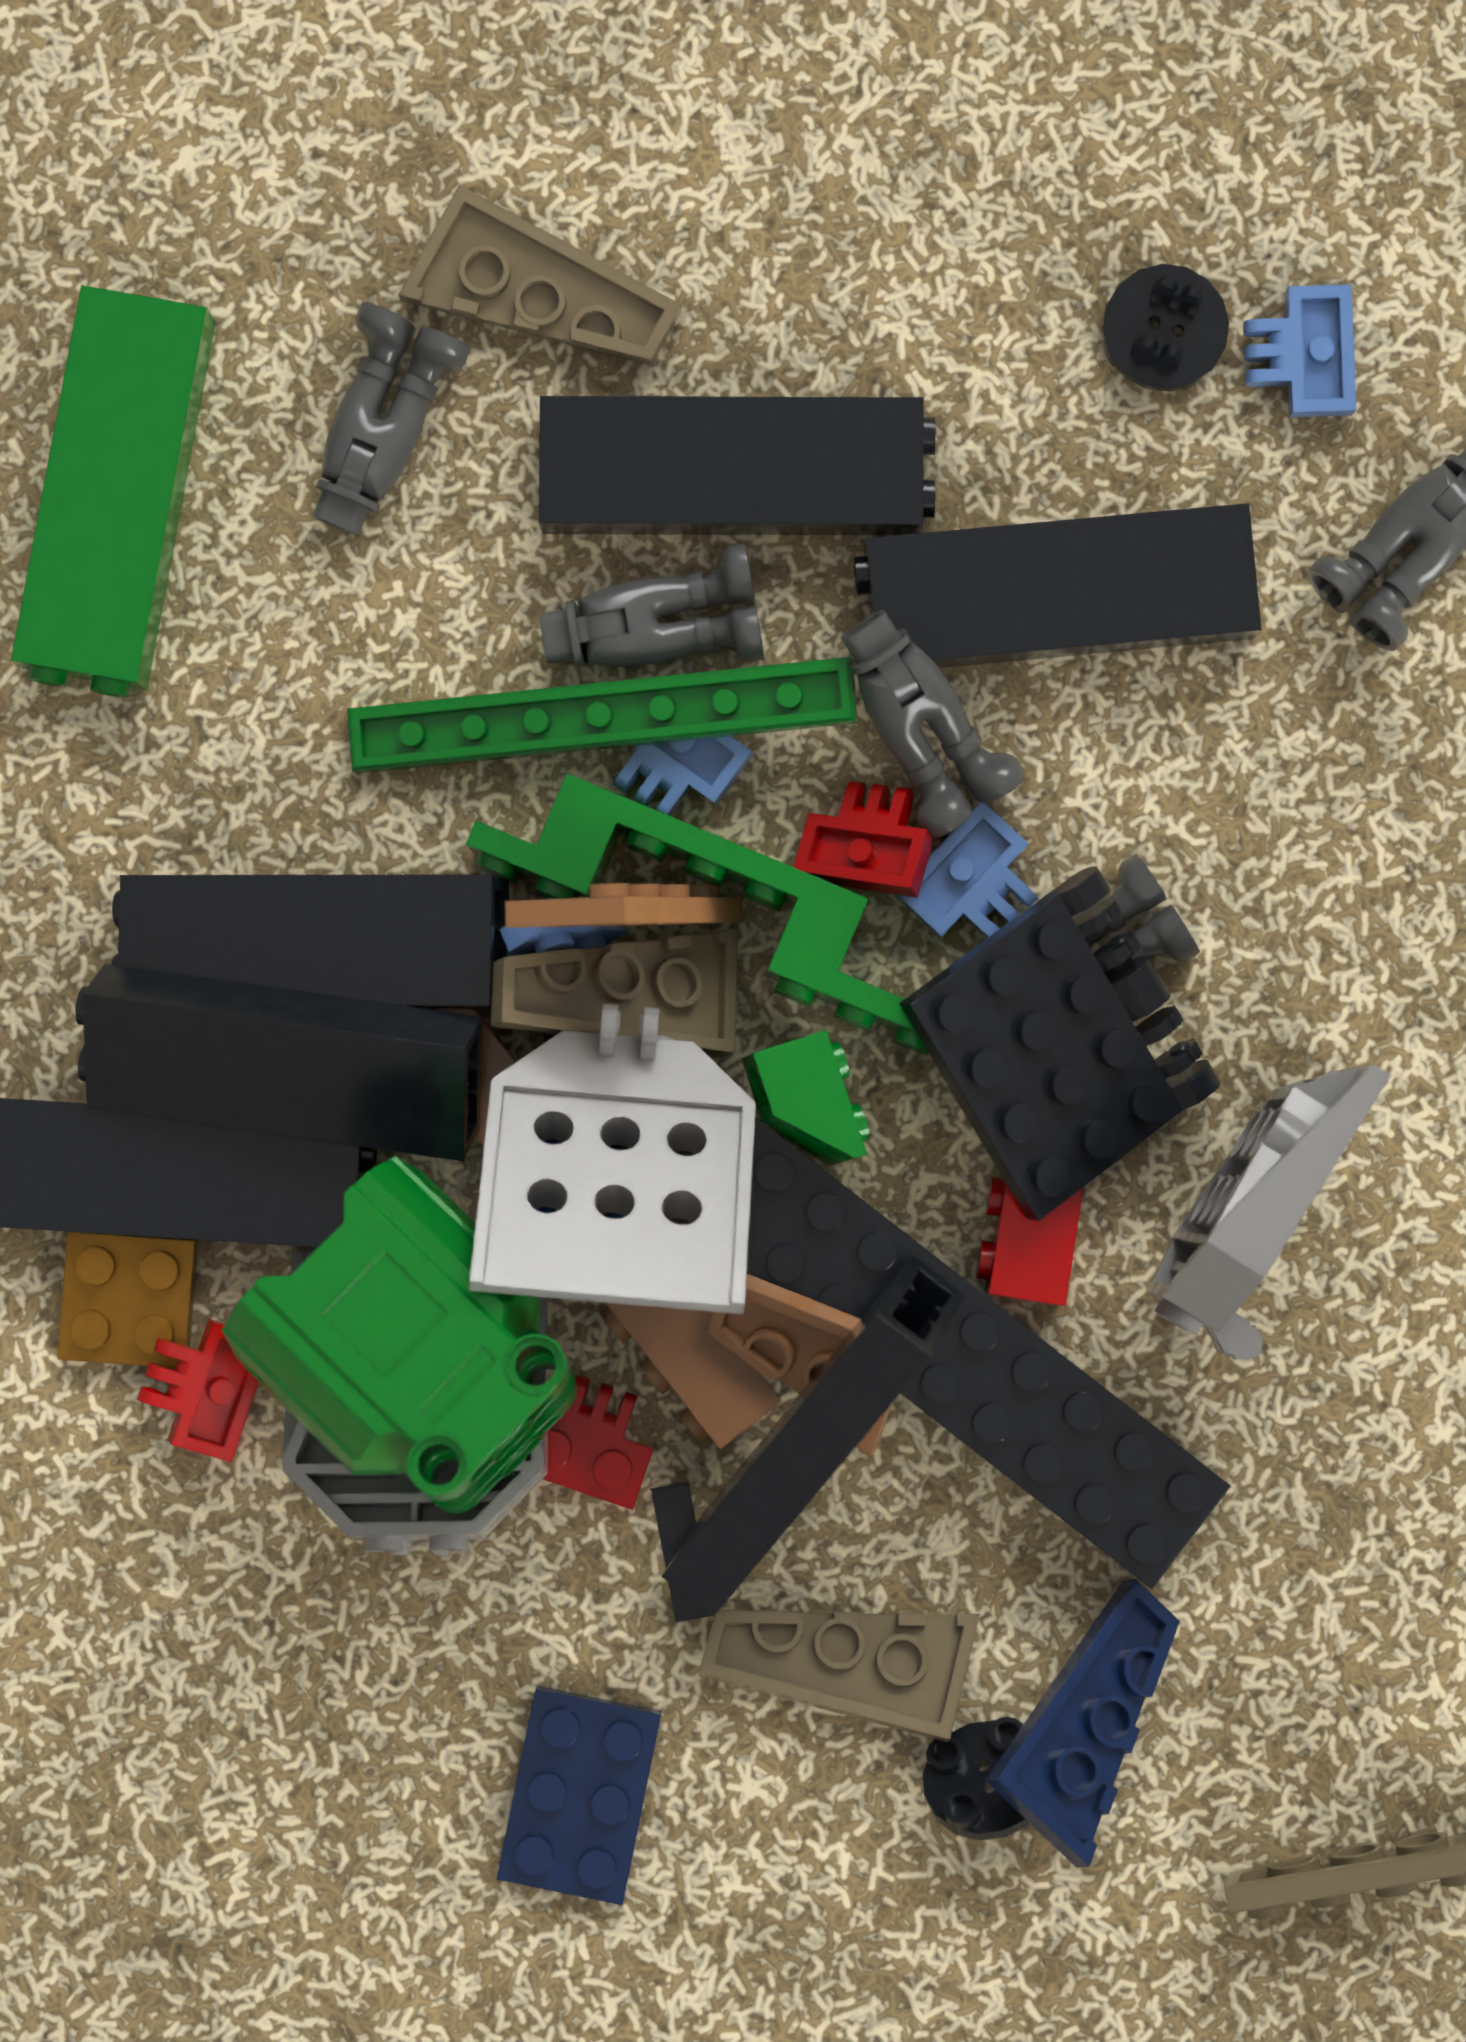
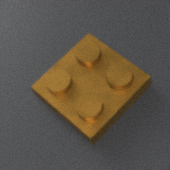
[57,1232,198,1368]

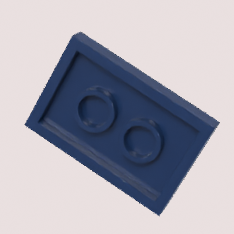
[497,1685,662,1905]

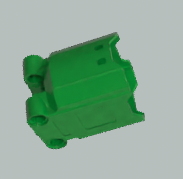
[222,1156,577,1514]

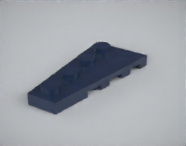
[985,1579,1180,1867]

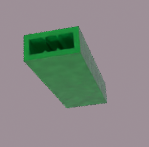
[11,285,216,698]

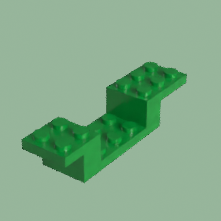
[466,773,928,1056]

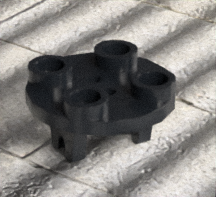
[1102,264,1229,392]
[923,1717,1030,1841]

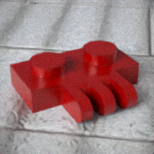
[793,780,934,898]
[137,1318,259,1462]
[543,1375,654,1510]

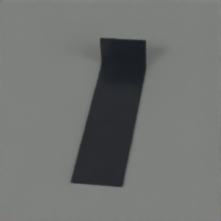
[650,1482,711,1623]

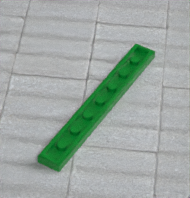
[347,657,858,773]

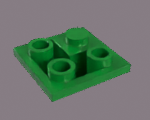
[742,1029,870,1166]

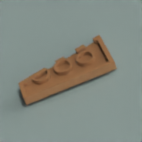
[505,883,743,928]

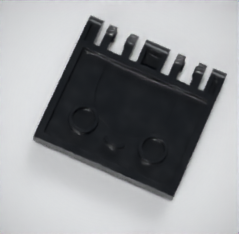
[899,866,1221,1221]

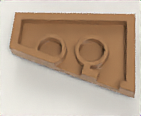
[707,1273,891,1458]

